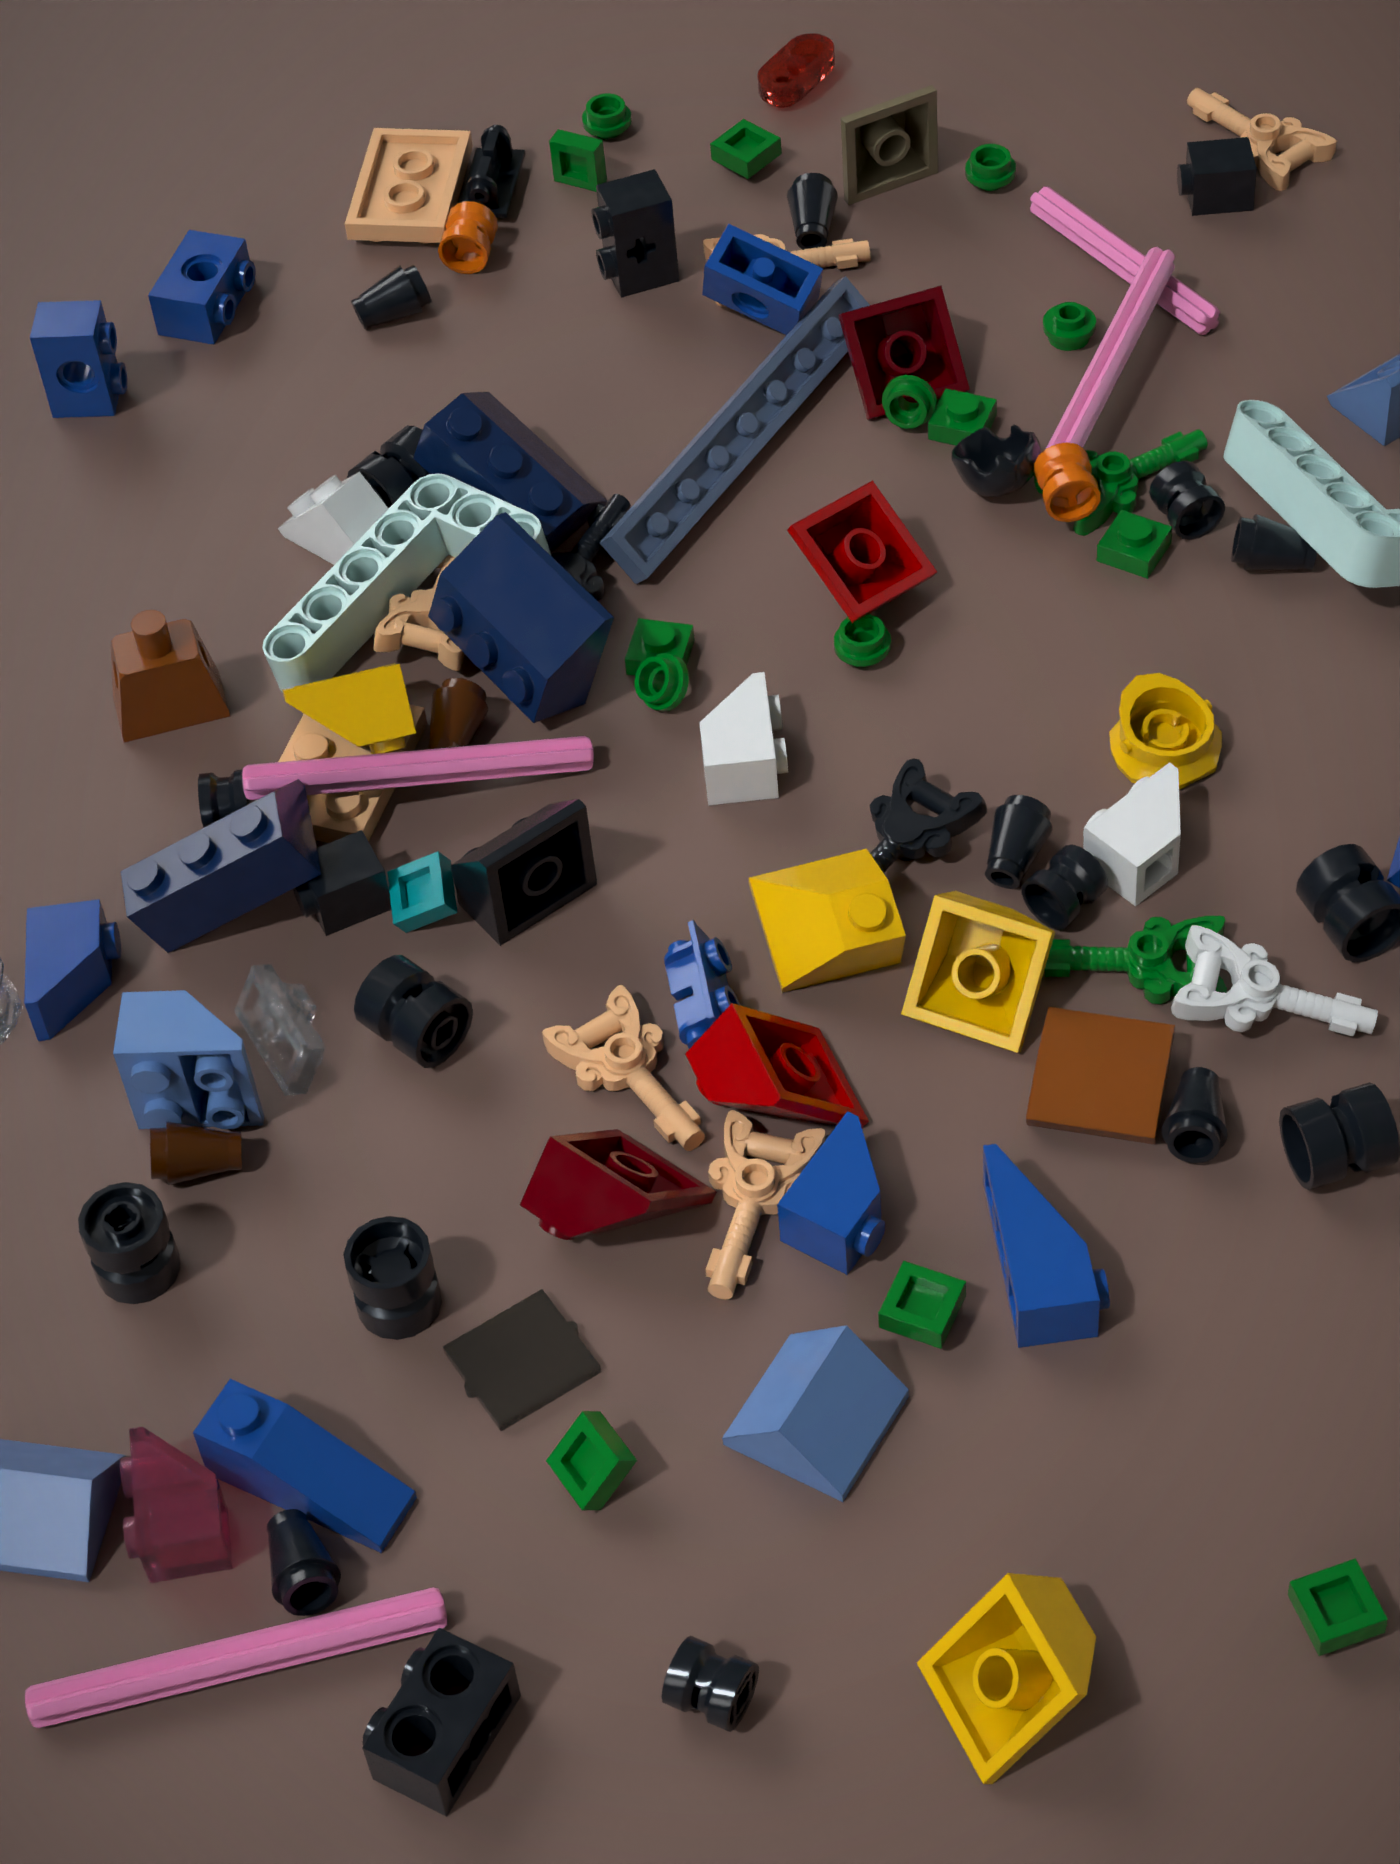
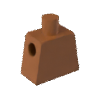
[111,610,230,743]

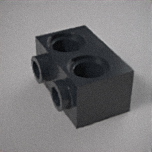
[362,1628,521,1817]

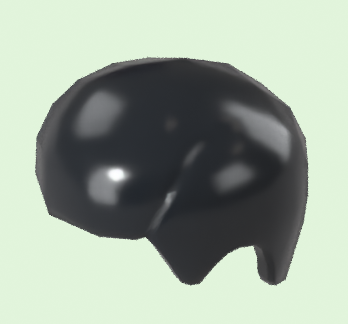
[951,424,1041,497]

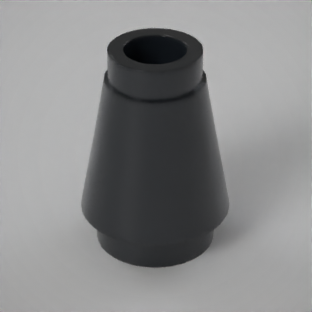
[787,173,838,250]
[351,264,432,329]
[1231,514,1317,570]
[985,795,1053,889]
[1162,1067,1228,1163]
[267,1509,341,1616]

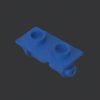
[664,920,740,1049]

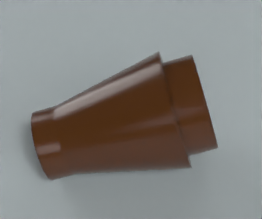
[428,678,488,749]
[150,1121,242,1185]

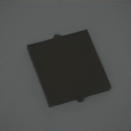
[443,1289,601,1431]

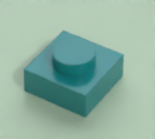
[387,851,457,933]

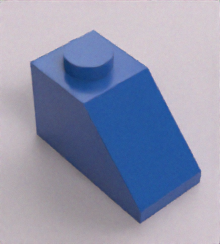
[24,899,121,1041]
[777,1111,886,1275]

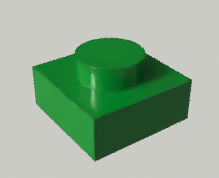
[710,119,782,179]
[549,129,607,192]
[928,388,997,445]
[1096,510,1172,579]
[624,618,695,676]
[878,1260,966,1349]
[546,1411,638,1511]
[1288,1558,1388,1656]

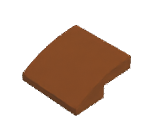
[1026,1007,1175,1145]

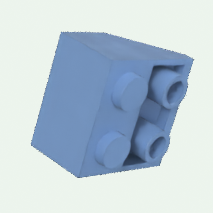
[113,990,264,1129]

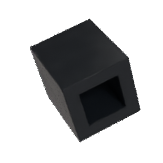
[1177,137,1257,216]
[293,830,391,936]

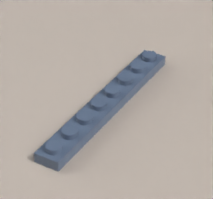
[599,276,870,584]

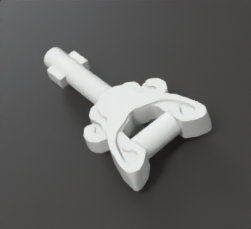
[1171,925,1378,1037]

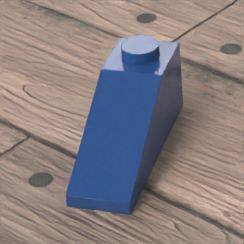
[983,1144,1110,1348]
[193,1379,417,1553]

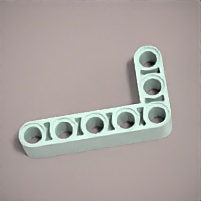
[1223,400,1400,588]
[262,473,551,692]

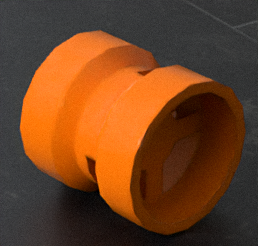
[438,201,498,274]
[1034,442,1101,522]

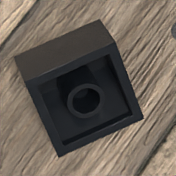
[451,799,597,946]

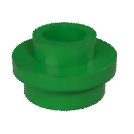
[582,93,632,139]
[965,144,1016,191]
[1043,302,1096,351]
[882,375,937,429]
[834,614,891,667]
[634,653,689,712]

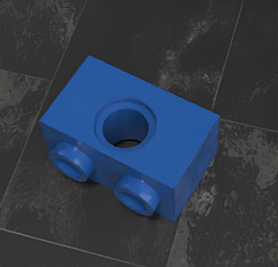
[702,223,823,335]
[148,230,256,345]
[30,300,127,418]

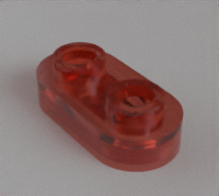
[757,33,835,108]

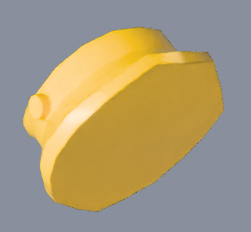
[1109,673,1222,790]

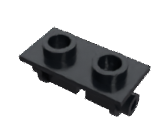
[460,125,525,218]

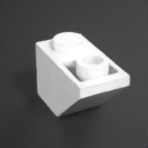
[278,471,389,565]
[699,672,788,806]
[1083,762,1181,907]

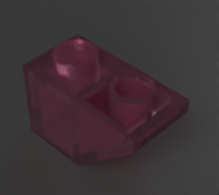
[120,1427,233,1583]

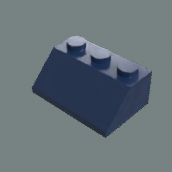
[413,392,607,553]
[428,512,614,723]
[120,779,321,953]

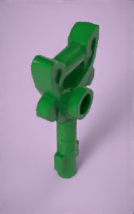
[1034,429,1208,536]
[1045,916,1227,1004]

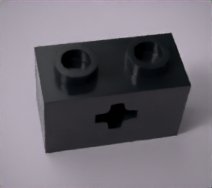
[591,169,679,298]

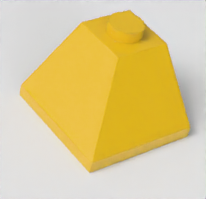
[282,663,416,754]
[748,848,906,993]
[901,891,1055,1053]
[917,1573,1096,1784]

